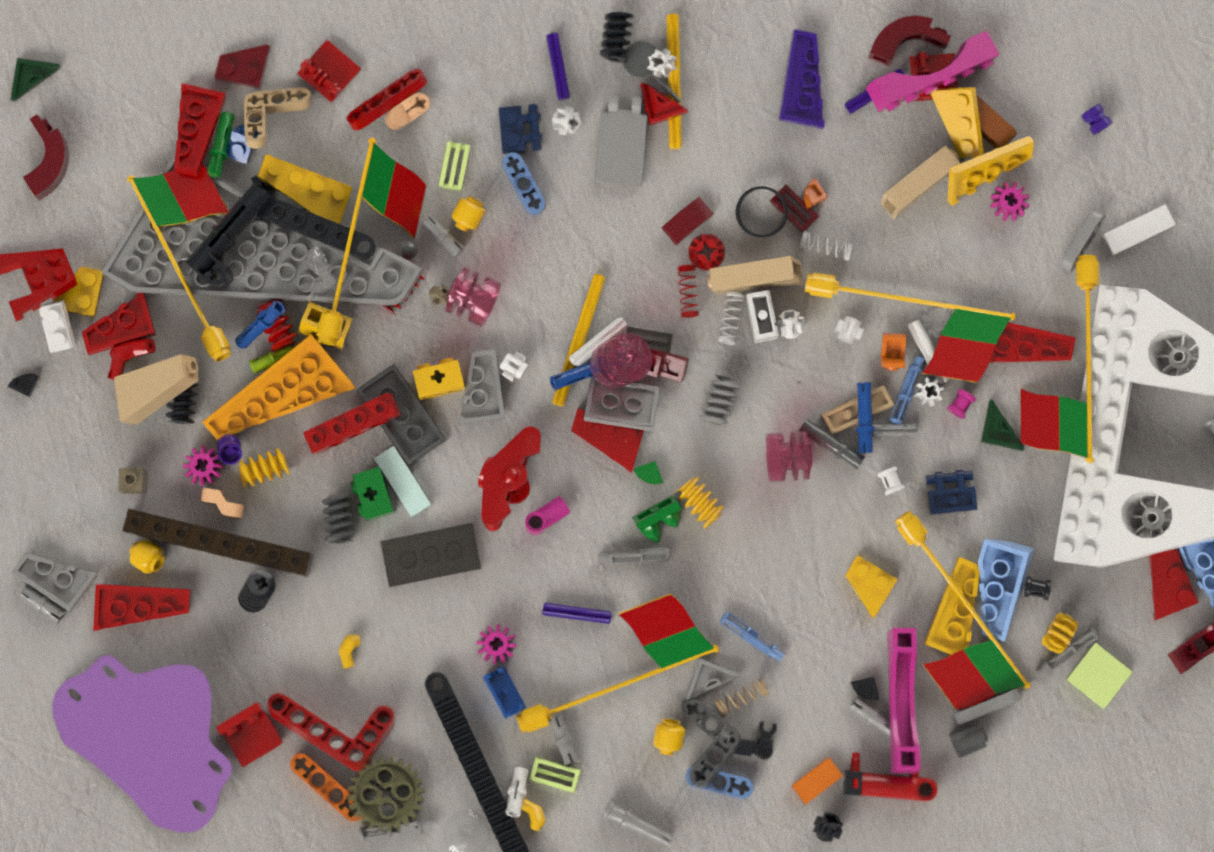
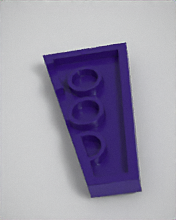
[778,29,825,129]

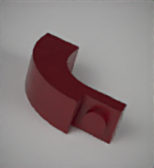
[868,16,951,66]
[23,114,69,201]
[1167,621,1214,674]

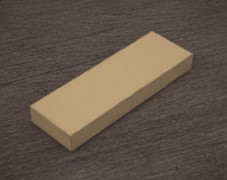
[821,385,894,436]

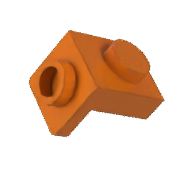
[880,333,906,371]

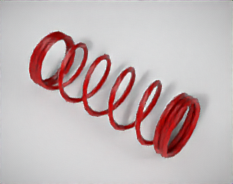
[677,264,699,318]

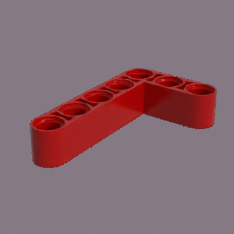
[267,693,395,771]

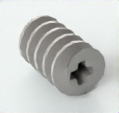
[699,374,741,425]

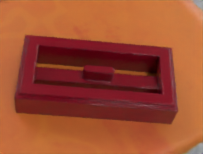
[770,185,819,234]

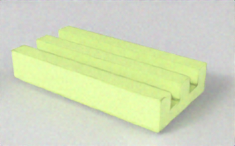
[439,141,471,191]
[529,757,581,793]

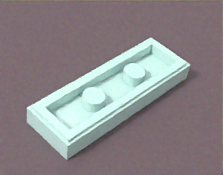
[374,446,431,518]

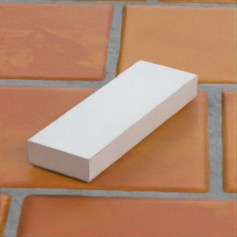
[1102,204,1176,256]

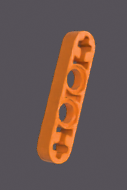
[290,753,363,822]

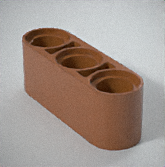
[976,95,1017,149]

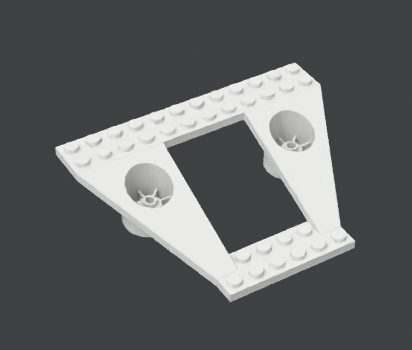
[1054,285,1214,568]

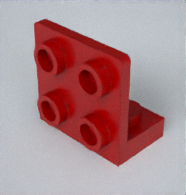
[216,702,283,767]

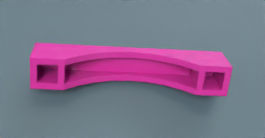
[866,30,1000,112]
[887,628,920,774]

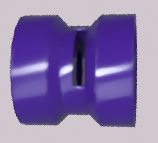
[1081,103,1113,135]
[217,434,242,465]

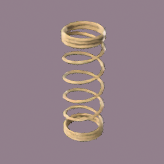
[715,679,769,717]

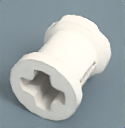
[877,466,905,496]

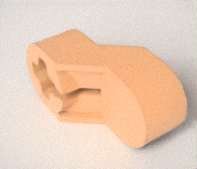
[385,93,430,130]
[200,488,245,519]

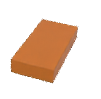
[791,757,843,805]

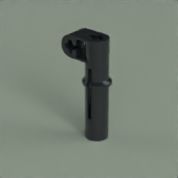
[185,182,272,289]

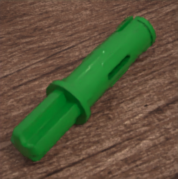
[207,111,235,178]

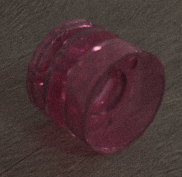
[445,267,501,327]
[590,333,652,389]
[766,431,812,482]

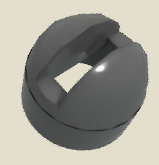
[401,241,418,260]

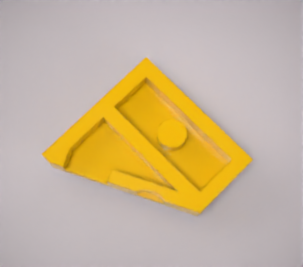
[53,267,104,317]
[845,555,898,618]

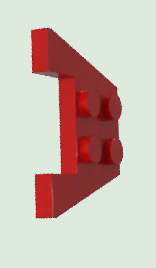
[0,248,78,322]

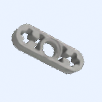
[1061,209,1105,272]
[953,689,1021,725]

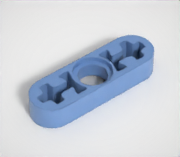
[502,152,545,215]
[686,766,753,799]

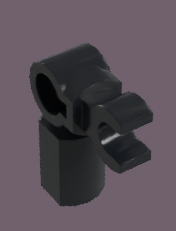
[729,721,777,760]

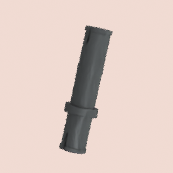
[799,419,865,469]

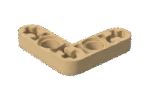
[244,87,312,149]

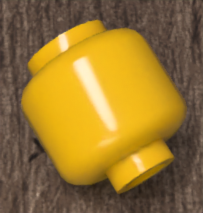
[451,196,486,232]
[129,539,165,574]
[653,719,685,755]

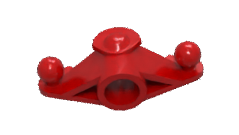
[478,426,541,532]

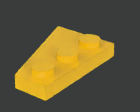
[931,87,984,158]

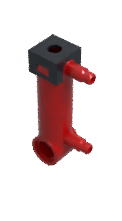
[842,752,938,801]

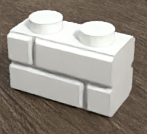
[745,290,779,343]
[39,300,76,353]

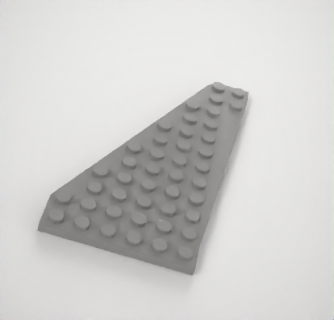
[101,155,423,306]

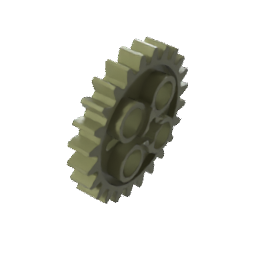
[348,755,425,833]

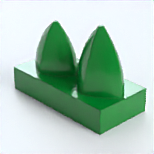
[632,495,681,543]

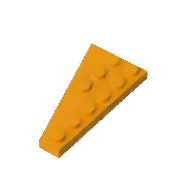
[202,333,356,440]

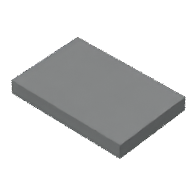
[584,376,660,432]

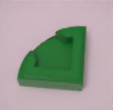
[633,461,663,485]

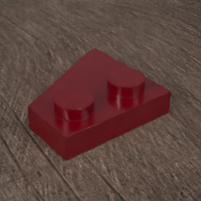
[214,44,271,89]

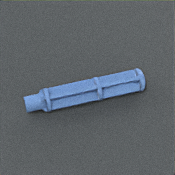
[889,356,924,424]
[720,612,785,662]

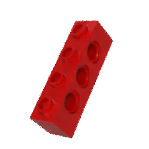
[303,393,402,455]

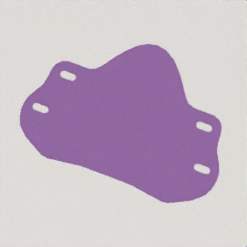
[52,655,232,833]

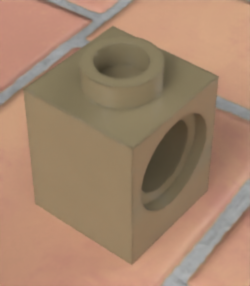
[119,468,147,494]

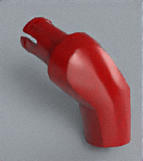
[107,338,156,380]

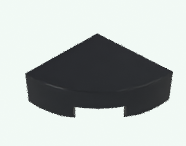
[7,373,40,397]
[850,677,880,700]

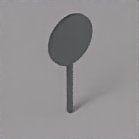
[623,41,681,103]

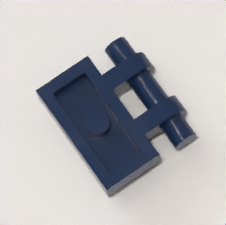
[498,104,543,155]
[925,469,978,515]

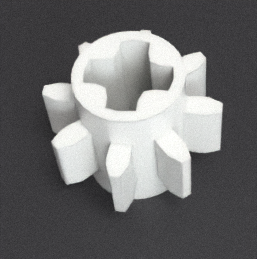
[647,49,677,78]
[552,106,581,136]
[776,310,806,339]
[834,316,864,345]
[500,351,529,381]
[914,377,944,407]

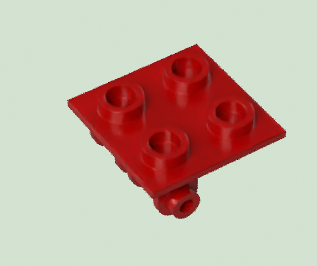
[297,40,362,103]
[909,52,958,102]

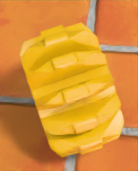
[1042,612,1078,654]

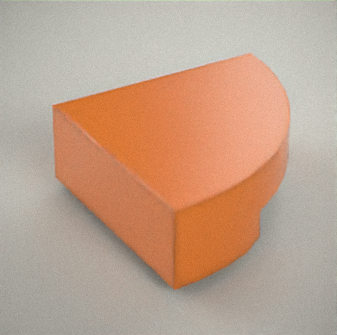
[804,178,828,209]

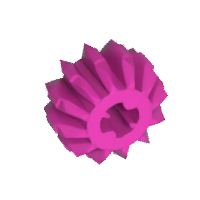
[990,182,1029,221]
[183,446,223,486]
[476,624,517,665]

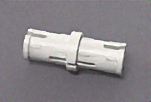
[505,767,529,817]

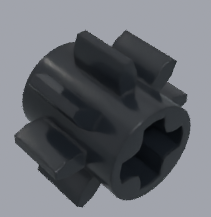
[813,812,843,842]

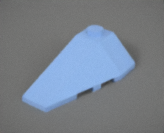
[978,539,1035,642]
[1179,539,1214,609]

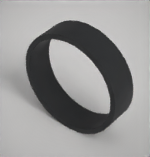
[736,186,788,238]

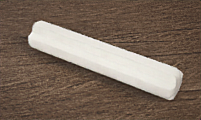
[569,317,627,367]
[908,320,950,385]

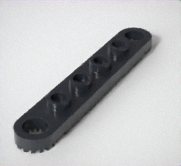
[256,197,376,260]

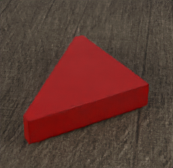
[640,83,689,125]

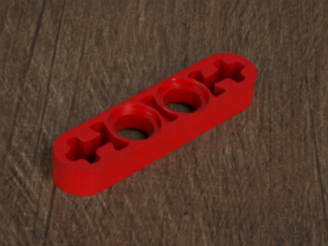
[346,69,427,130]

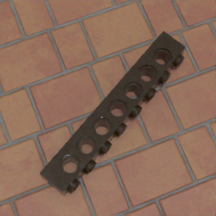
[122,508,314,577]

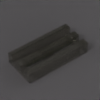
[623,326,673,353]

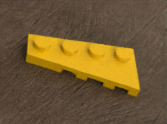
[947,136,1034,206]
[257,154,353,224]
[923,557,980,655]

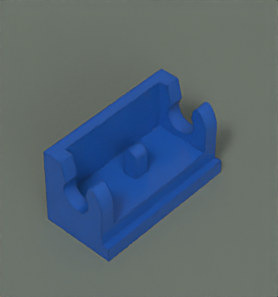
[483,666,527,719]

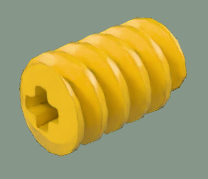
[238,448,290,489]
[674,476,724,530]

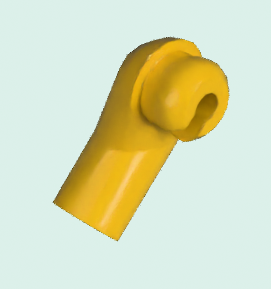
[339,634,361,669]
[521,798,545,831]

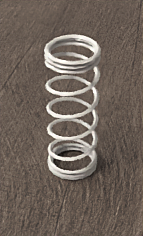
[799,231,853,261]
[718,291,745,345]

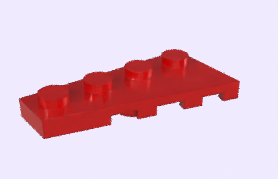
[174,83,226,177]
[989,322,1076,363]
[93,584,191,631]

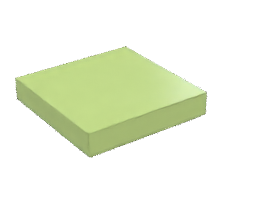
[1066,642,1133,709]

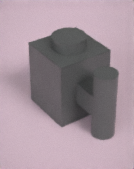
[949,725,988,758]

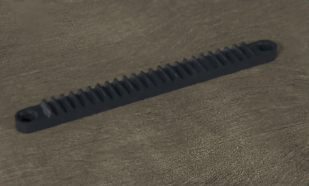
[425,672,529,852]

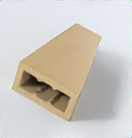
[879,146,960,220]
[707,256,804,294]
[114,354,199,425]

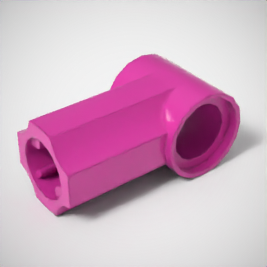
[525,496,571,535]

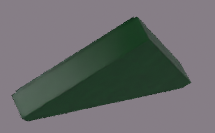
[10,58,60,102]
[981,400,1024,451]

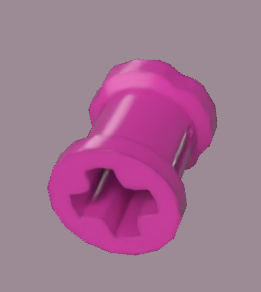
[946,389,976,419]

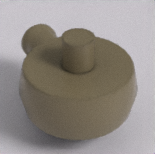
[429,285,451,305]

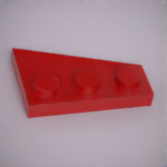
[82,293,156,356]
[571,409,644,473]
[1149,548,1199,621]

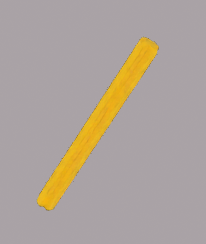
[666,13,682,149]
[552,274,605,407]

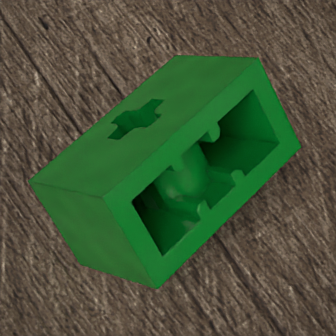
[350,467,394,522]

